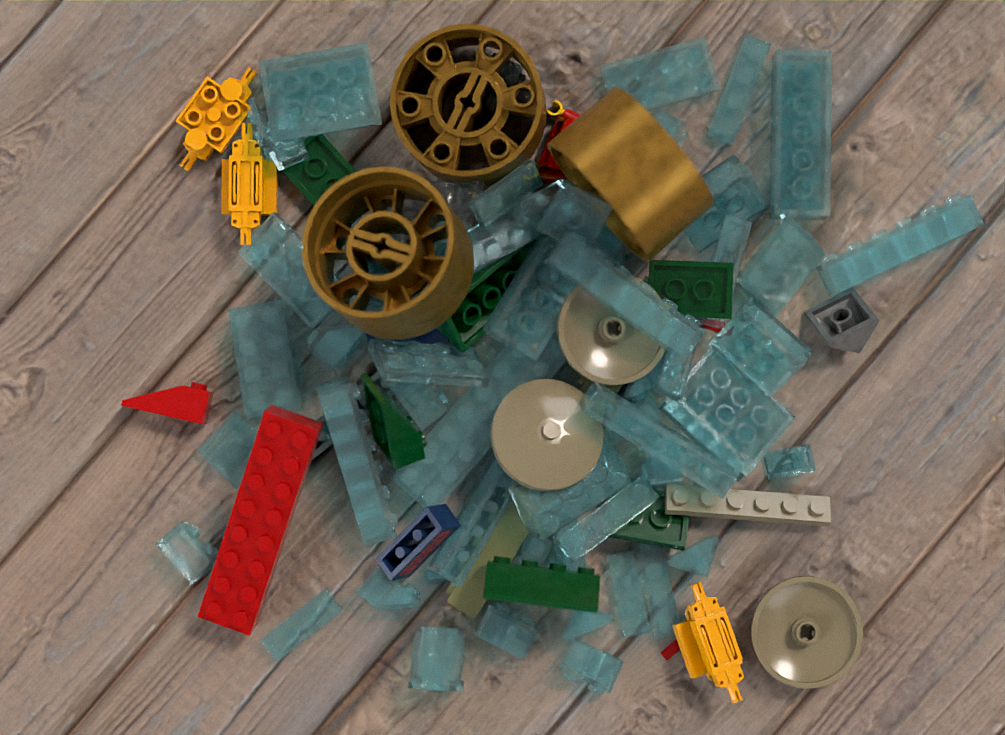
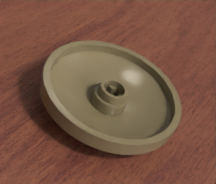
[557,272,669,385]
[491,379,603,491]
[750,576,863,689]

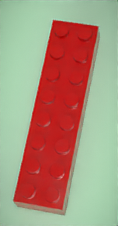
[197,404,324,636]

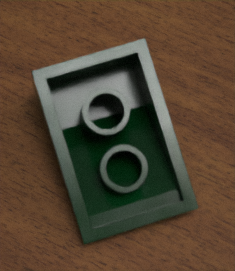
[361,373,427,470]

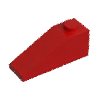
[121,382,214,424]

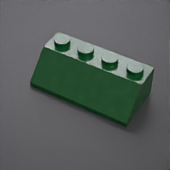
[437,237,541,353]
[483,556,600,613]

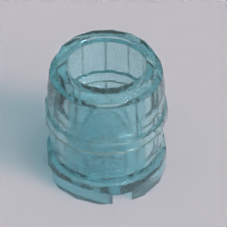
[408,626,466,692]

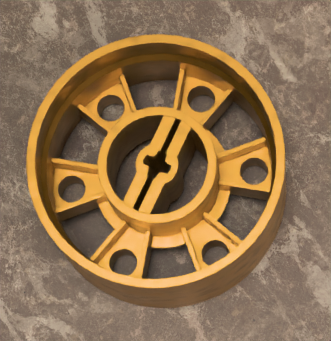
[390,24,547,186]
[547,87,714,262]
[302,167,474,340]

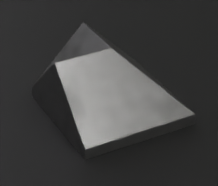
[805,287,879,353]

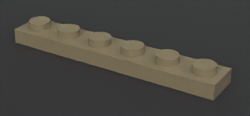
[665,484,831,526]

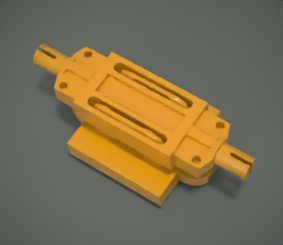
[176,67,257,172]
[221,123,278,246]
[672,582,744,703]

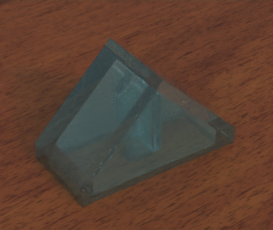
[762,443,816,480]
[665,534,719,578]
[561,608,615,643]

